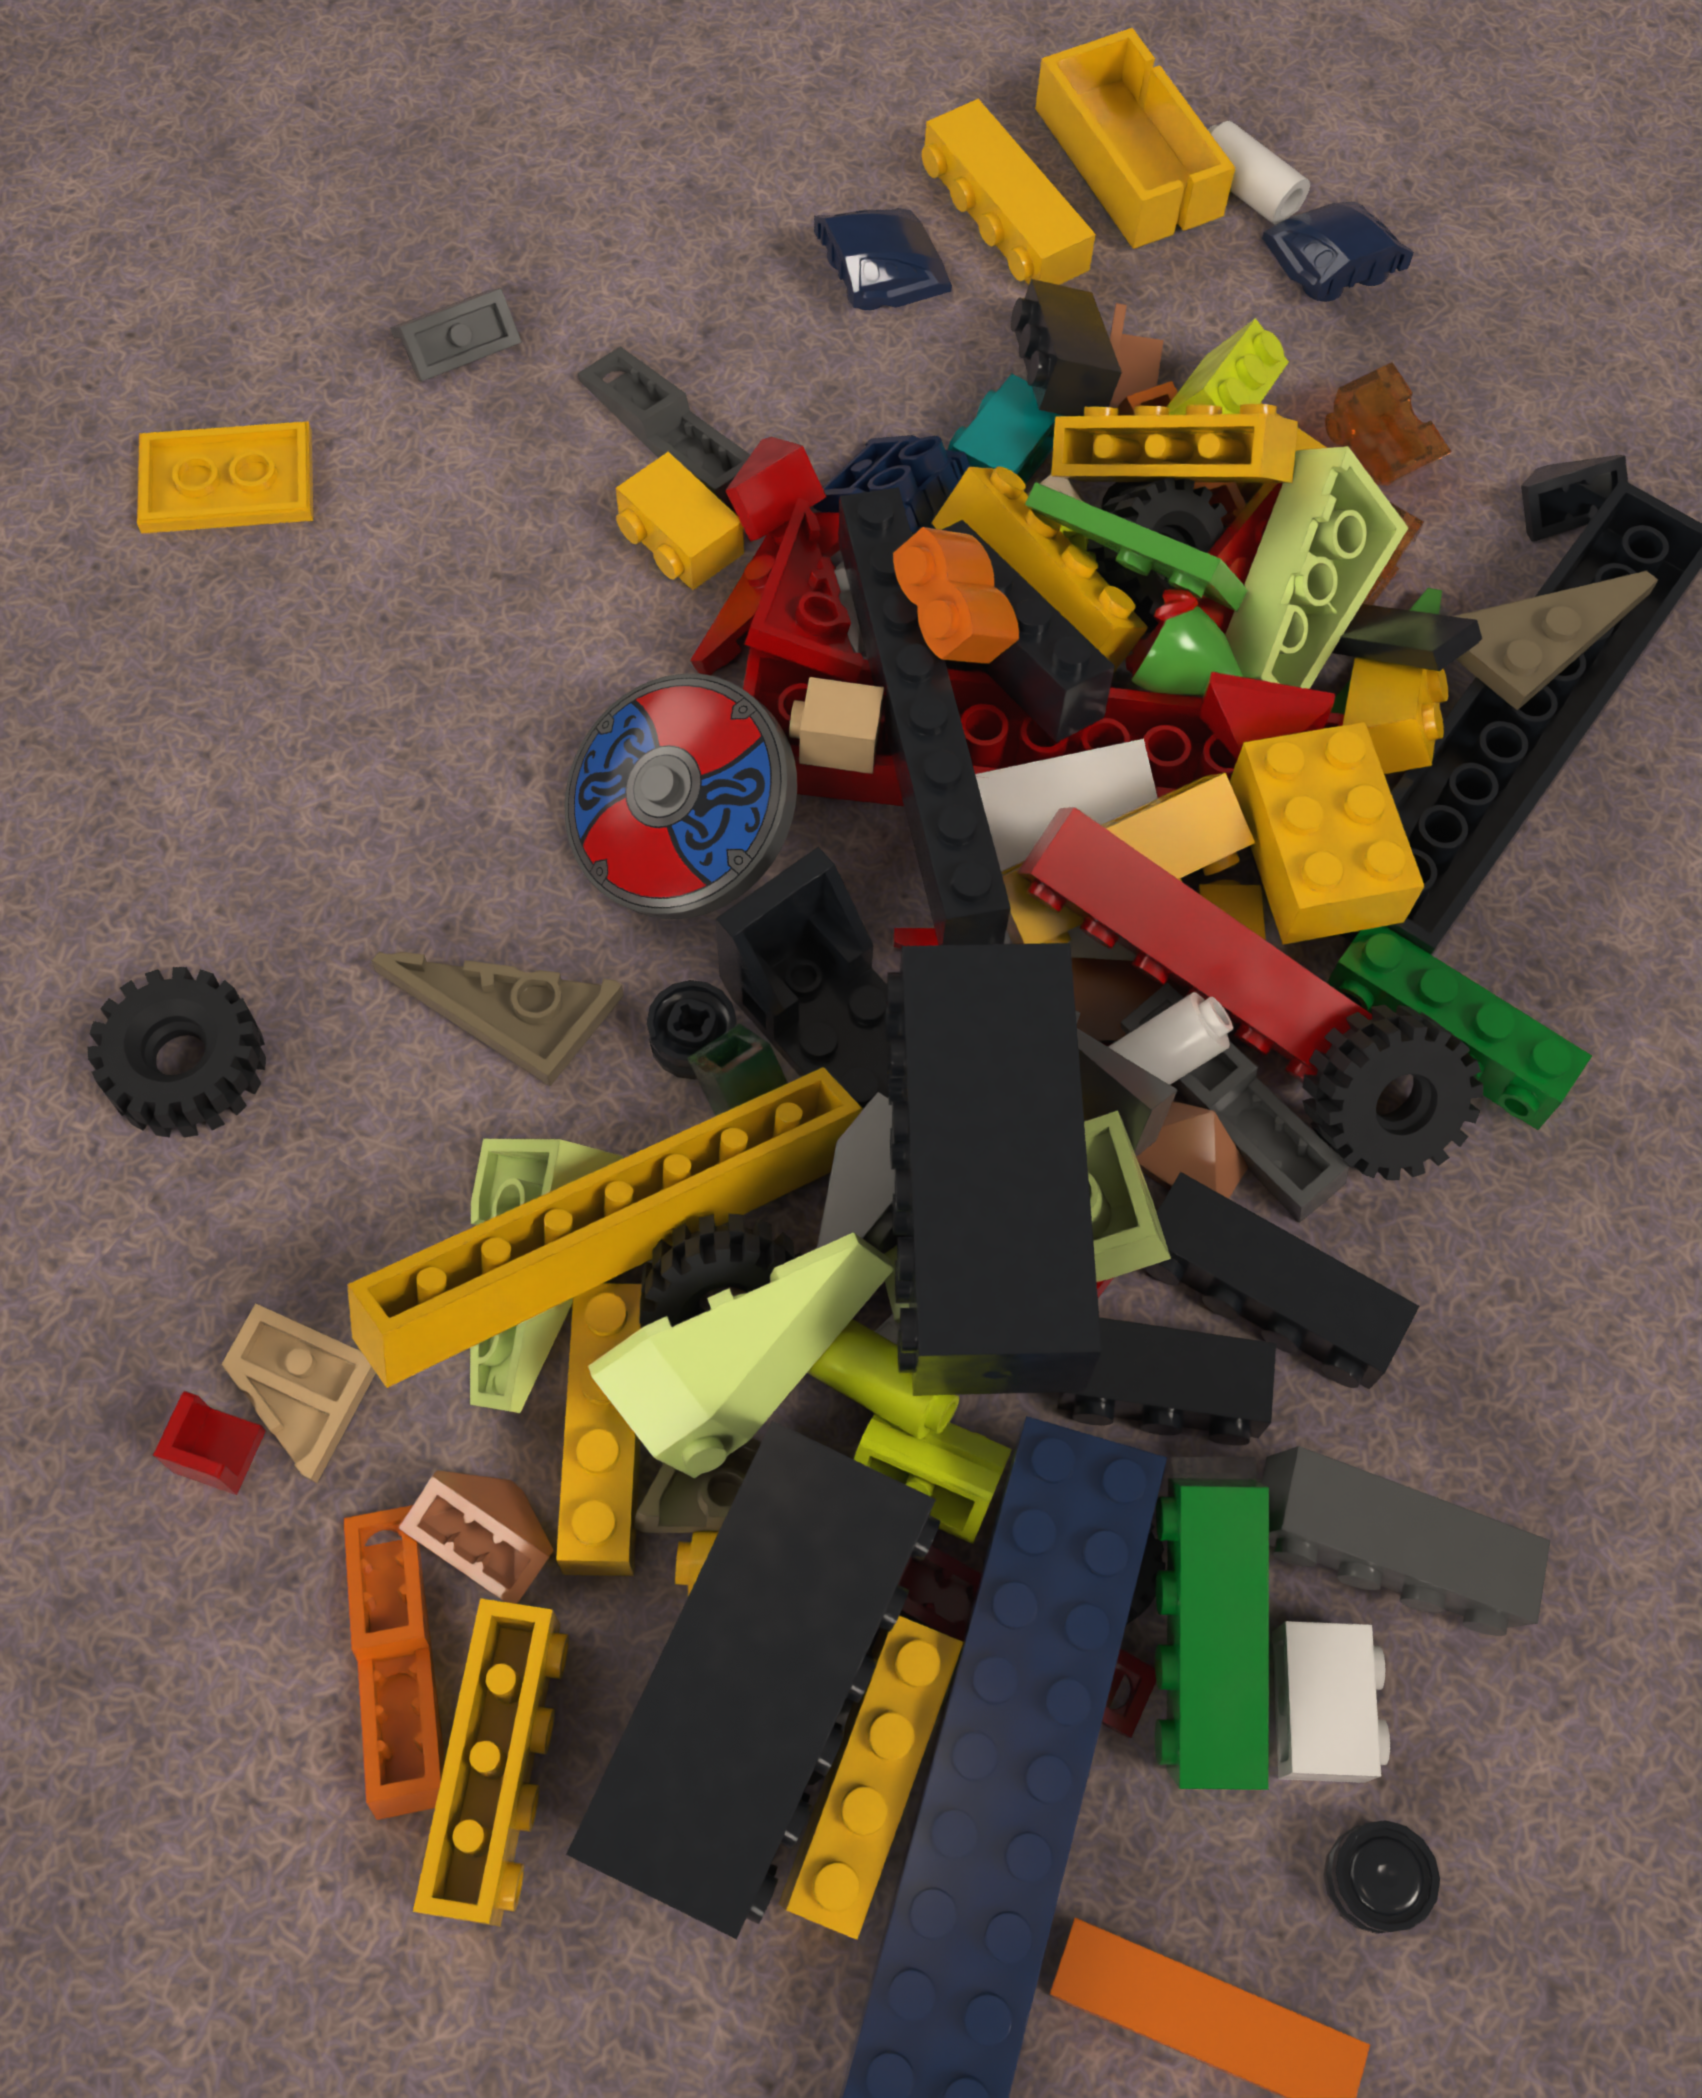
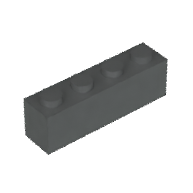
[1261,1446,1551,1636]

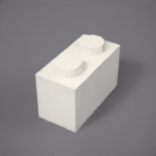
[1272,1621,1390,1783]

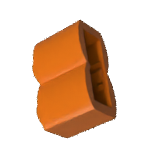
[893,527,1019,664]

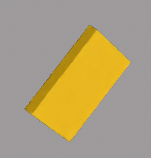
[137,421,313,534]

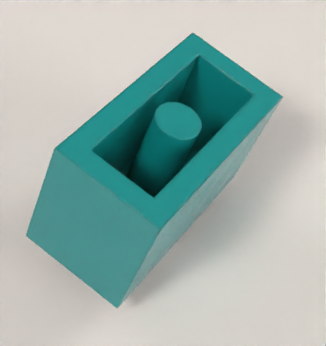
[947,373,1065,485]

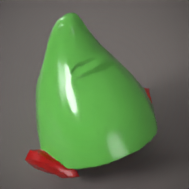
[1126,589,1244,695]

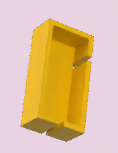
[1035,28,1235,249]

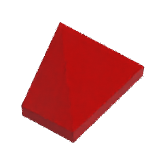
[1199,672,1335,760]

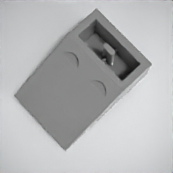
[817,1092,897,1254]

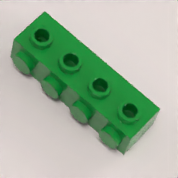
[1327,926,1592,1130]
[1155,1478,1269,1790]

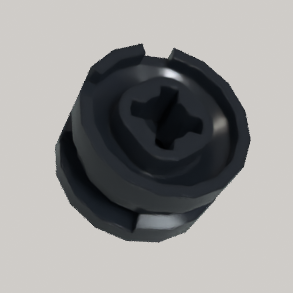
[646,980,737,1080]
[1323,1820,1440,1934]

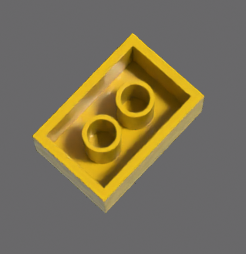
[1230,722,1424,945]

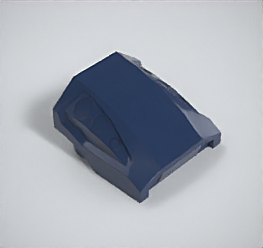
[1262,202,1414,302]
[814,208,952,310]
[813,435,970,534]

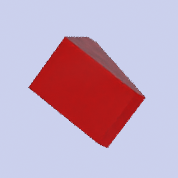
[725,437,826,542]

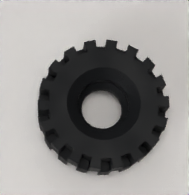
[1087,478,1230,633]
[87,967,266,1138]
[1302,1005,1483,1180]
[639,1214,803,1328]

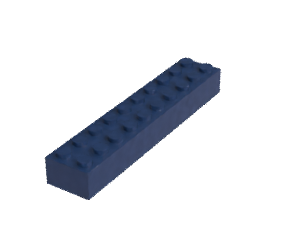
[839,1416,1167,2098]

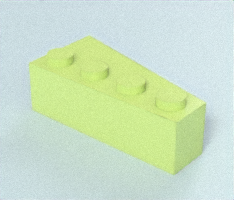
[1225,446,1408,689]

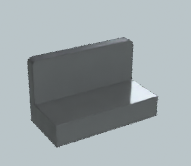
[390,288,522,381]

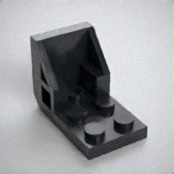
[716,847,890,1111]

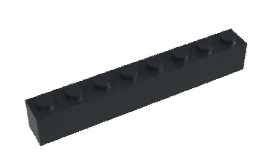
[838,487,1011,945]

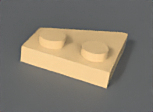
[221,1303,376,1483]

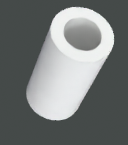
[1208,121,1310,225]
[1108,992,1233,1085]

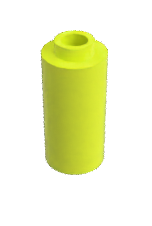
[807,1319,959,1439]

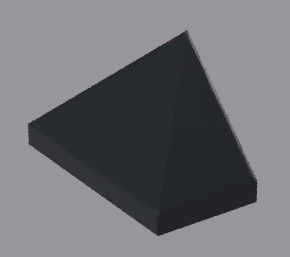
[1521,455,1628,542]

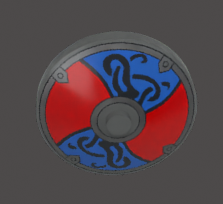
[564,673,797,919]

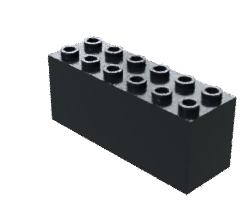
[885,943,1102,1396]
[566,1420,941,1940]

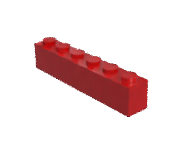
[1017,807,1372,1083]

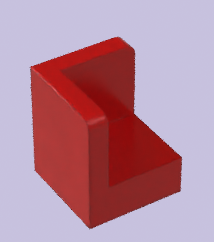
[153,1391,266,1495]

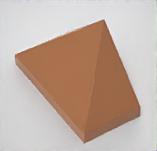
[1136,1101,1248,1199]
[398,1470,554,1604]

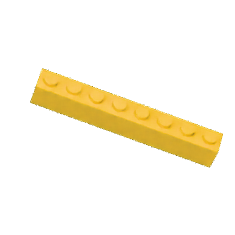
[347,1067,862,1388]

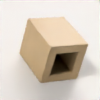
[789,677,884,774]

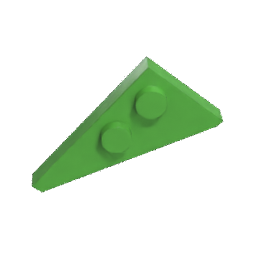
[1025,482,1248,612]

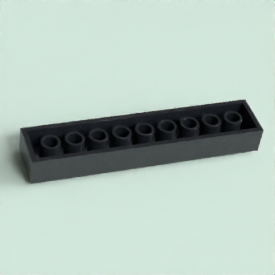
[1339,479,1702,956]

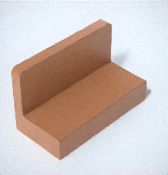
[1109,303,1164,408]

